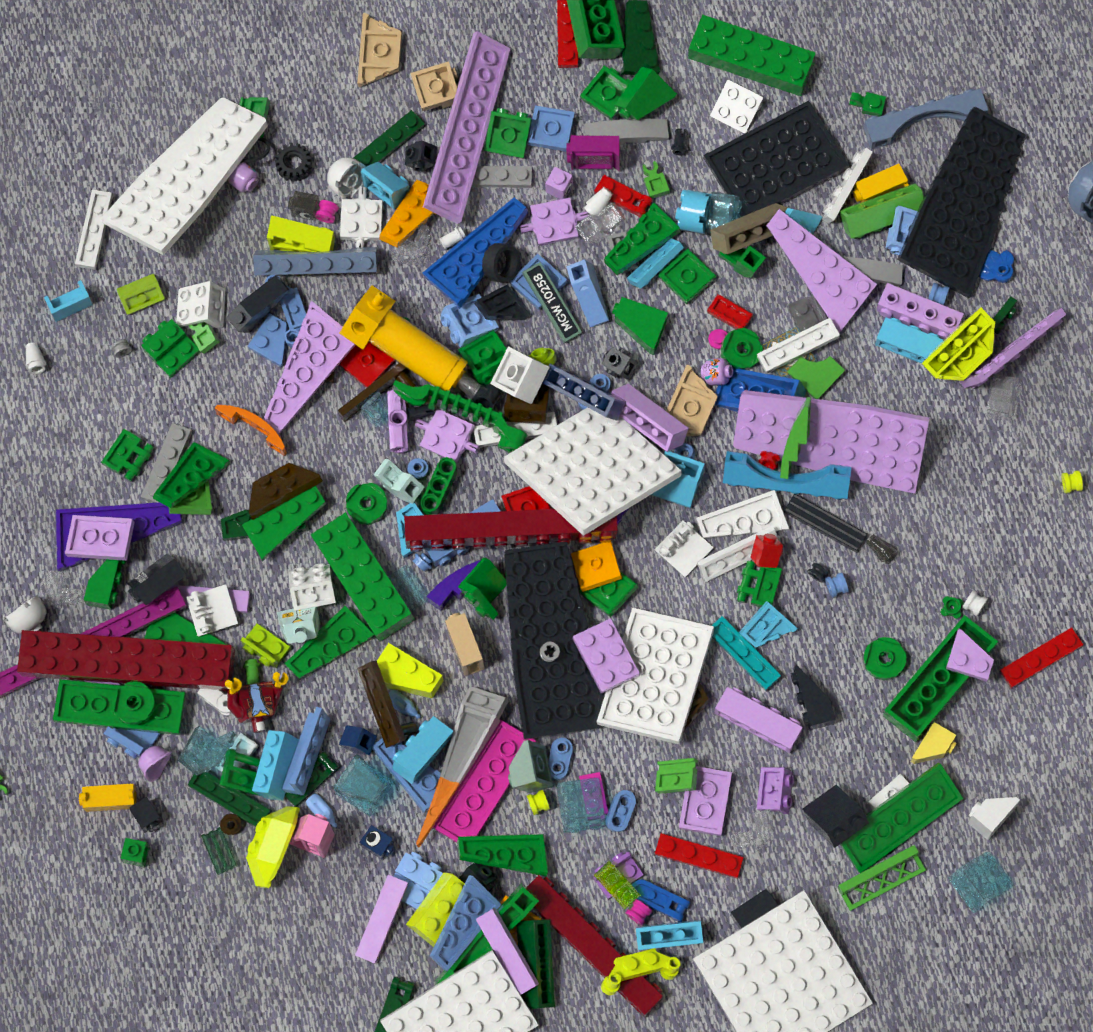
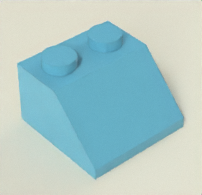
[361,162,410,210]

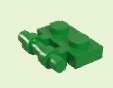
[101,429,154,482]
[736,561,782,607]

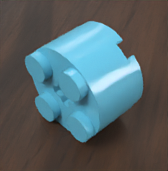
[675,190,714,234]

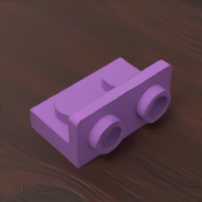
[757,767,794,814]
[593,851,644,900]

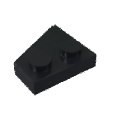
[474,284,530,320]

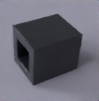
[129,796,163,833]

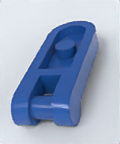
[630,880,691,922]

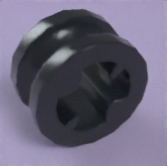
[807,563,828,583]

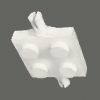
[340,187,382,248]

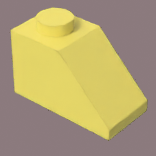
[911,722,957,764]

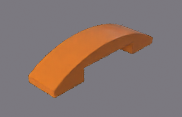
[215,405,287,456]

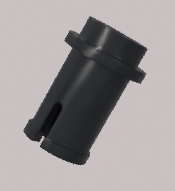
[671,128,688,156]
[408,404,435,421]

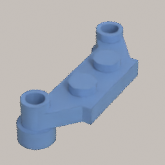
[265,275,306,348]

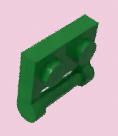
[219,748,261,796]

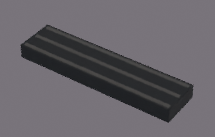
[784,493,867,553]

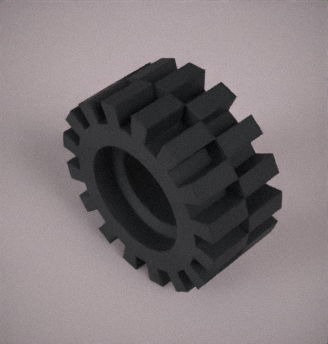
[275,143,312,182]

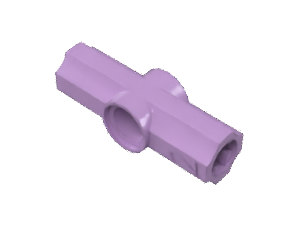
[387,389,408,453]

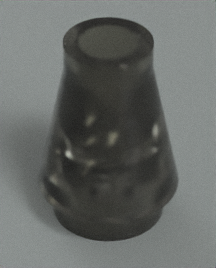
[866,534,898,564]

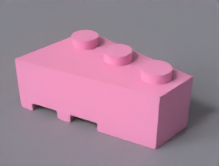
[289,814,335,858]

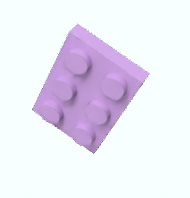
[65,515,134,560]
[573,618,640,694]
[679,766,732,836]

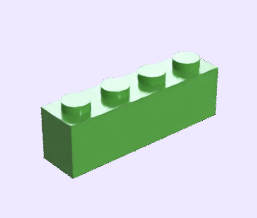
[840,183,924,239]

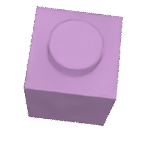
[545,167,573,199]

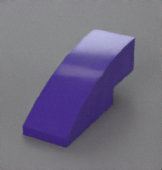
[426,560,481,611]

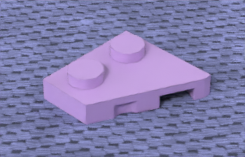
[946,629,994,682]

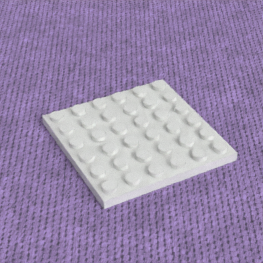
[504,407,681,536]
[693,890,873,1032]

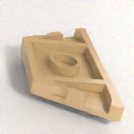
[357,13,402,87]
[666,365,717,436]

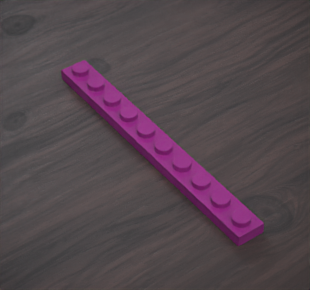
[0,587,187,698]

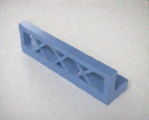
[282,707,330,795]

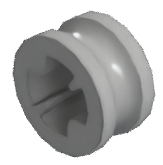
[111,339,132,358]
[540,642,560,662]

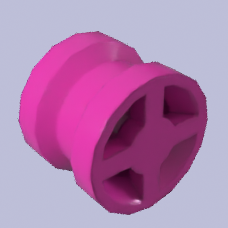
[315,200,339,224]
[625,899,652,926]

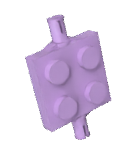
[520,198,589,246]
[415,409,480,463]

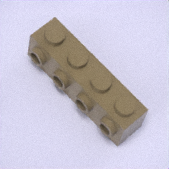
[710,203,788,254]

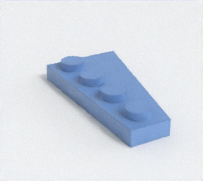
[372,738,441,813]
[430,875,501,971]

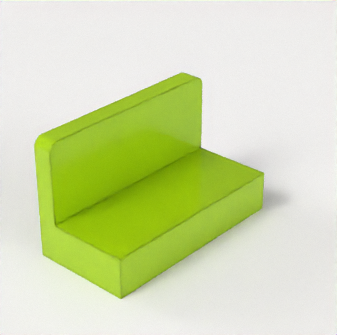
[116,274,165,315]

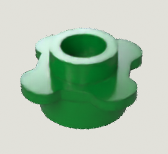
[940,596,963,619]

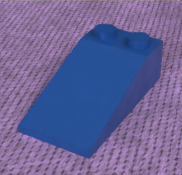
[715,368,807,412]

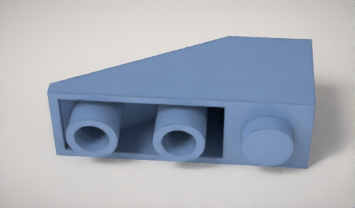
[566,259,609,327]

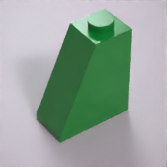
[614,67,677,120]
[612,297,668,355]

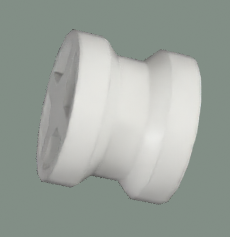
[962,590,988,616]

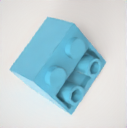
[651,451,705,508]

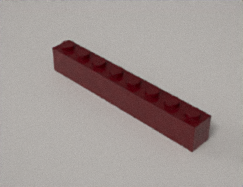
[527,875,663,1018]

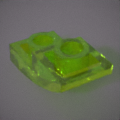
[594,861,640,910]

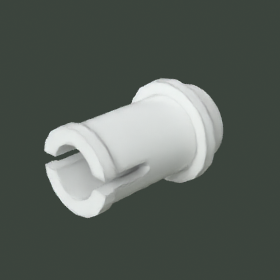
[439,227,466,250]

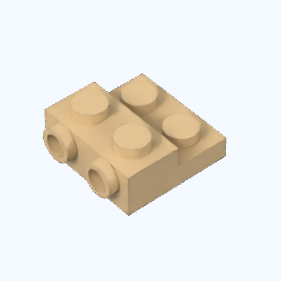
[411,61,458,111]

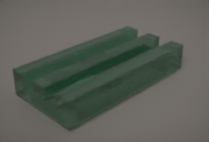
[201,827,238,875]

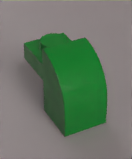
[718,245,766,278]

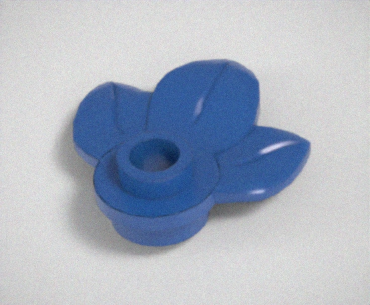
[978,250,1014,283]

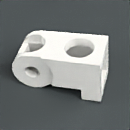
[197,689,232,716]

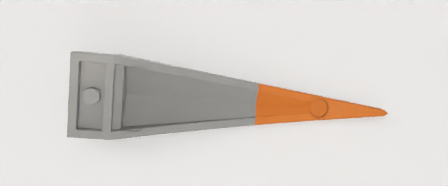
[416,686,508,848]

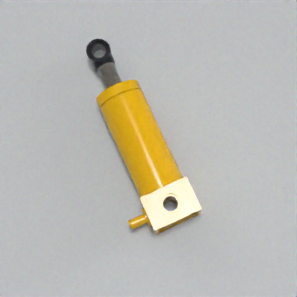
[339,285,501,409]

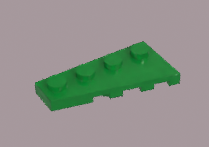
[604,203,680,276]
[144,613,227,645]

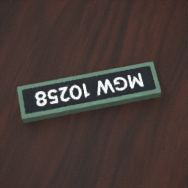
[522,262,582,343]

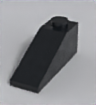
[226,275,289,333]

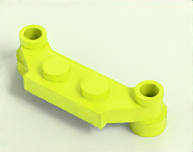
[601,948,680,996]

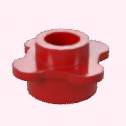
[758,451,780,470]

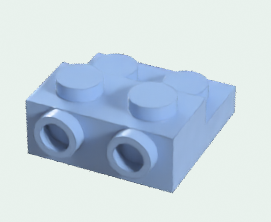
[886,206,917,255]
[440,294,499,348]
[394,852,443,910]

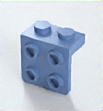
[103,727,160,759]

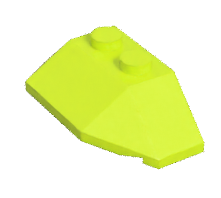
[922,307,995,381]
[246,806,300,888]

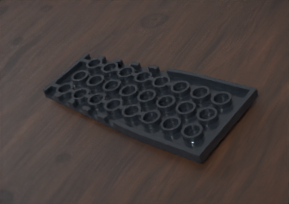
[897,107,1026,297]
[504,542,607,740]

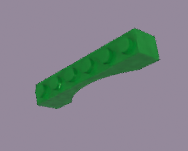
[435,883,539,985]

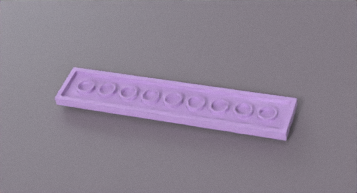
[423,31,511,224]

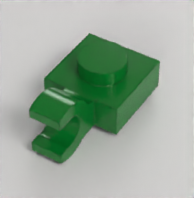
[849,92,886,117]

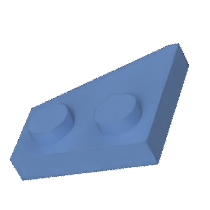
[248,313,287,367]

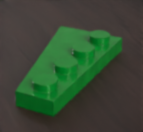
[153,442,230,508]
[242,486,326,562]
[284,606,375,680]
[457,834,548,877]

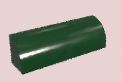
[517,919,555,1009]

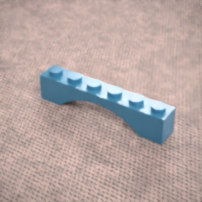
[723,451,851,499]

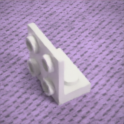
[176,281,226,328]
[288,563,336,611]

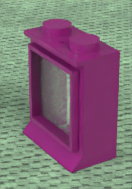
[566,135,620,172]

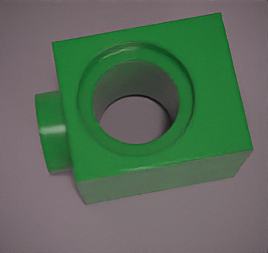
[120,838,150,868]

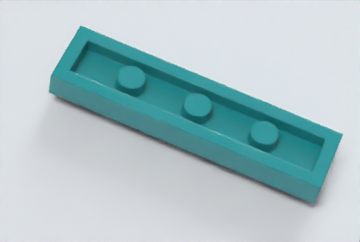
[711,616,781,691]

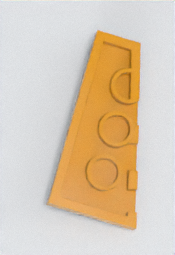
[379,180,436,247]

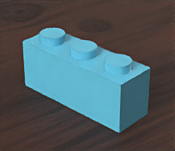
[875,317,943,364]
[392,716,453,784]
[252,730,299,801]
[636,920,703,950]

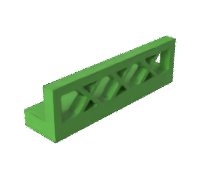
[837,845,926,911]

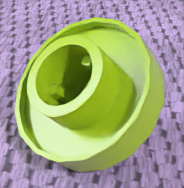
[528,348,557,366]

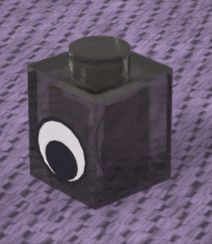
[288,191,320,221]

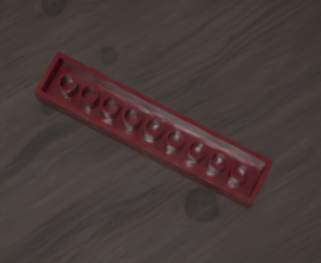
[404,509,618,552]
[17,630,235,691]

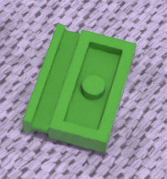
[655,758,698,794]

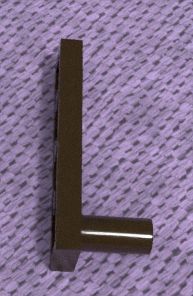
[338,363,417,422]
[357,660,417,748]

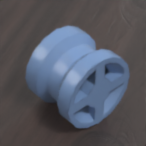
[928,283,950,305]
[825,573,849,598]

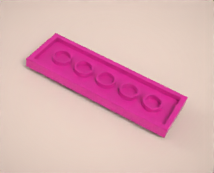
[433,720,536,843]

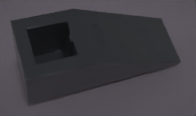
[790,665,836,730]

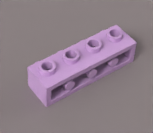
[877,283,964,341]
[611,384,689,452]
[715,687,803,754]

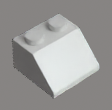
[490,347,549,404]
[968,797,1020,840]

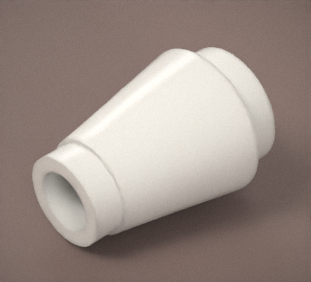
[584,187,613,218]
[26,343,46,374]

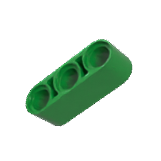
[421,457,457,515]

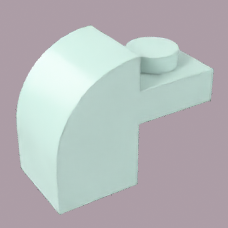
[374,459,424,504]

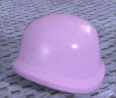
[138,746,173,782]

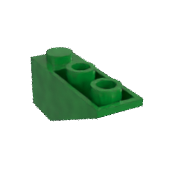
[84,559,127,610]

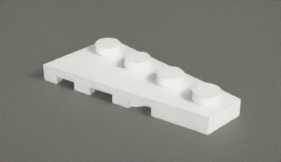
[696,490,789,538]

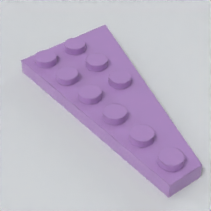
[766,209,877,333]
[263,301,355,435]
[960,308,1066,388]

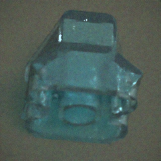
[333,754,394,816]

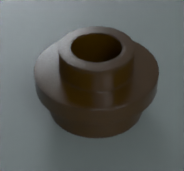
[220,813,241,835]

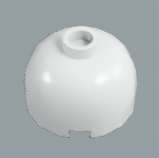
[327,158,366,199]
[3,595,46,634]

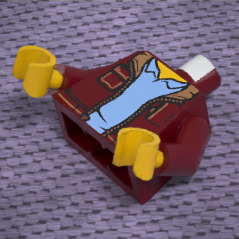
[225,672,289,733]

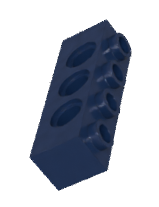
[542,364,626,421]

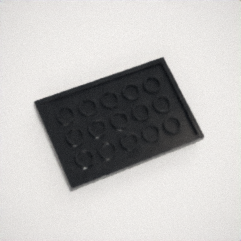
[703,100,849,218]

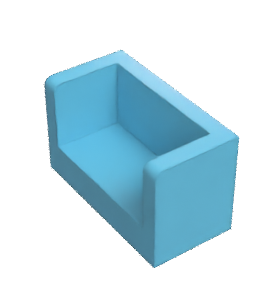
[44,280,93,322]

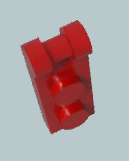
[594,175,653,217]

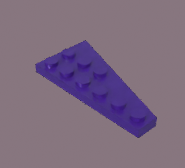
[56,502,182,572]

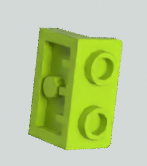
[240,623,291,668]

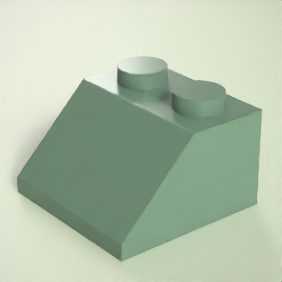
[508,740,553,793]

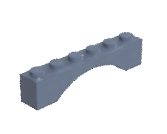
[864,89,988,150]
[253,247,378,275]

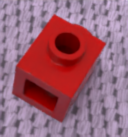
[750,533,783,568]

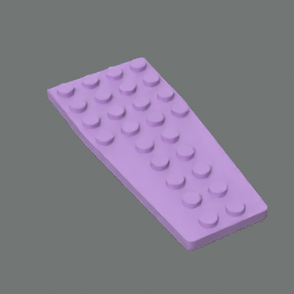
[733,390,930,493]

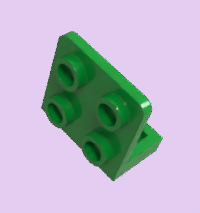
[458,557,506,620]

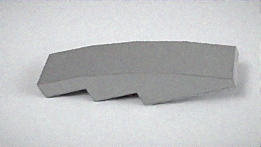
[583,119,669,146]
[841,256,903,286]

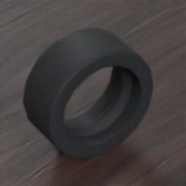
[482,243,520,283]

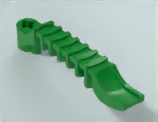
[393,380,528,453]

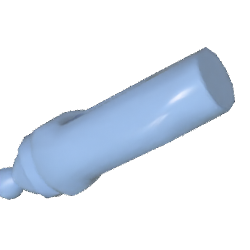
[306,793,337,828]

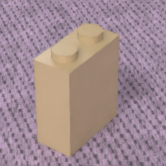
[445,613,485,677]

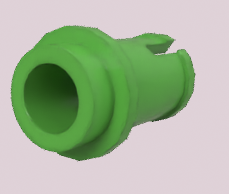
[243,659,260,685]

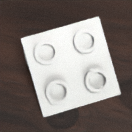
[710,80,763,133]
[654,521,714,577]
[186,584,238,637]

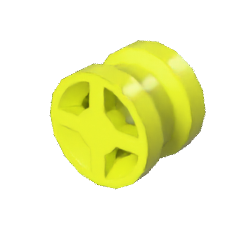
[1061,470,1083,493]
[526,790,550,815]

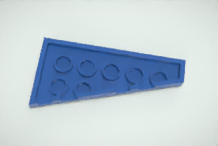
[422,197,528,309]

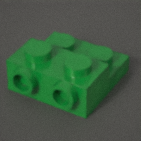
[580,65,631,120]
[484,108,532,158]
[141,319,200,378]
[458,330,507,385]

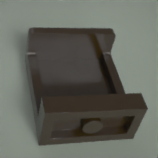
[504,383,549,424]

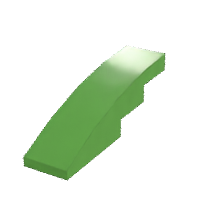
[780,397,811,479]

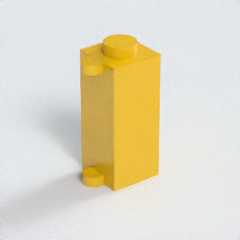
[853,164,909,203]
[79,784,137,812]

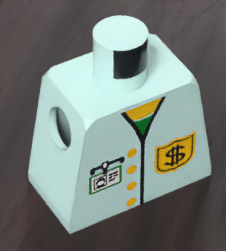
[277,607,320,644]

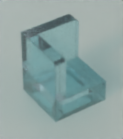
[361,392,388,428]

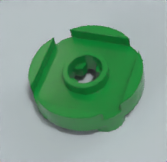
[721,328,763,370]
[346,483,388,525]
[863,637,906,680]
[112,681,155,725]

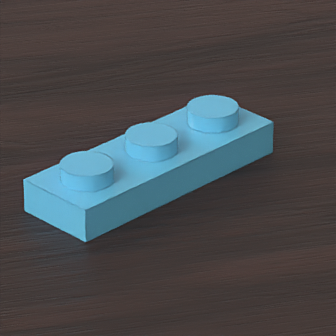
[627,238,684,289]

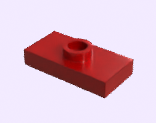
[707,294,753,330]

